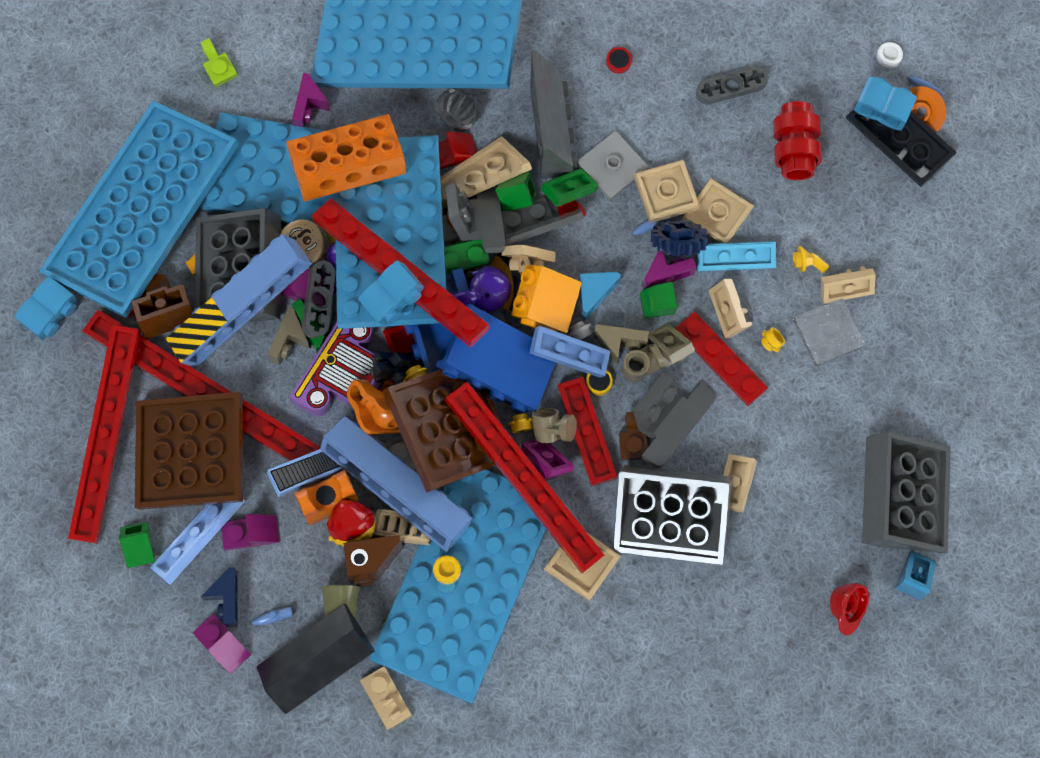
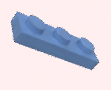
[529,326,610,378]

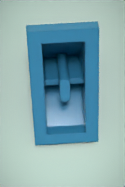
[579,272,621,320]
[895,550,936,600]

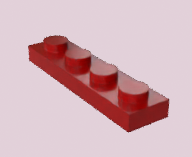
[675,312,768,407]
[557,377,617,487]

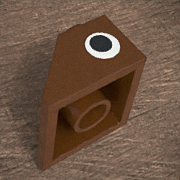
[343,535,402,588]

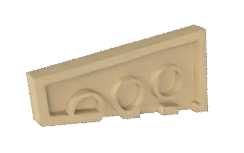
[440,136,532,209]

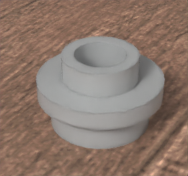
[567,320,592,340]

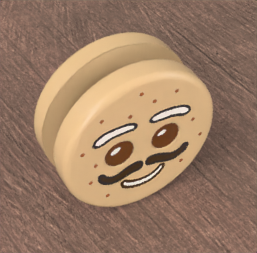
[279,220,330,270]

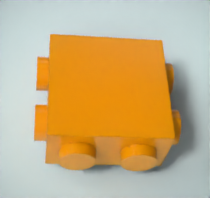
[511,264,582,333]

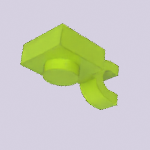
[200,38,238,88]

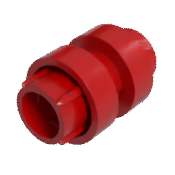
[773,101,822,181]

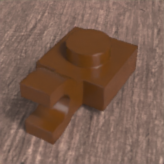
[618,412,647,461]

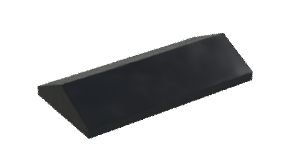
[846,109,957,187]
[256,604,375,714]

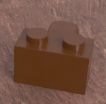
[131,274,194,339]

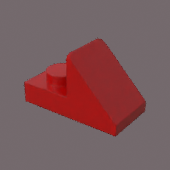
[439,131,478,170]

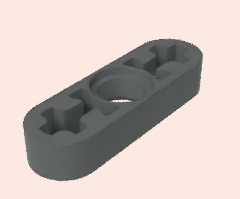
[696,66,768,105]
[302,260,335,339]

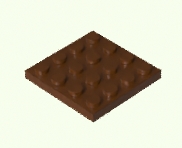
[383,369,505,493]
[135,392,243,510]

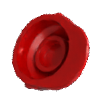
[830,583,869,636]

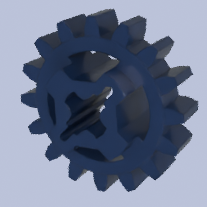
[651,219,709,256]

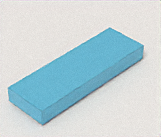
[696,241,776,271]

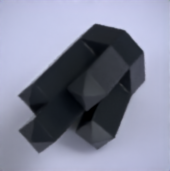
[370,351,416,384]

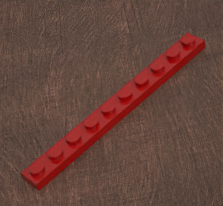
[82,309,321,461]

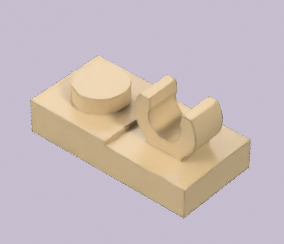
[502,245,555,272]
[821,266,876,304]
[708,279,752,338]
[723,454,757,513]
[360,666,412,730]

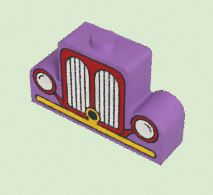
[289,323,383,416]

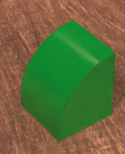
[495,171,538,211]
[639,282,677,319]
[119,521,155,568]

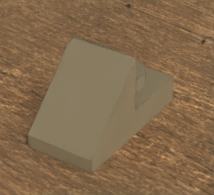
[267,307,310,365]
[648,323,695,367]
[594,324,649,365]

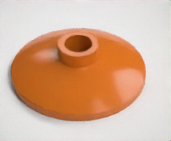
[909,86,947,133]

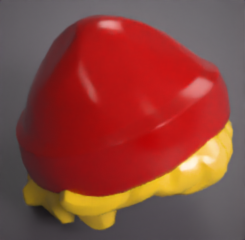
[327,499,375,547]

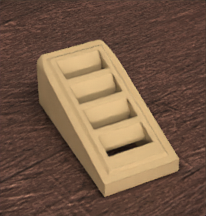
[373,509,431,545]

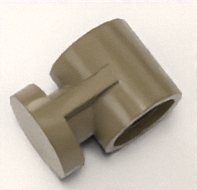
[622,343,666,382]
[532,408,577,443]

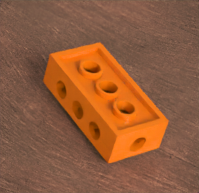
[286,114,406,202]

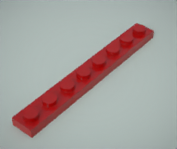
[312,199,489,348]
[68,325,141,544]
[445,382,605,574]

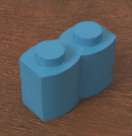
[854,77,917,131]
[358,261,424,325]
[14,276,78,340]

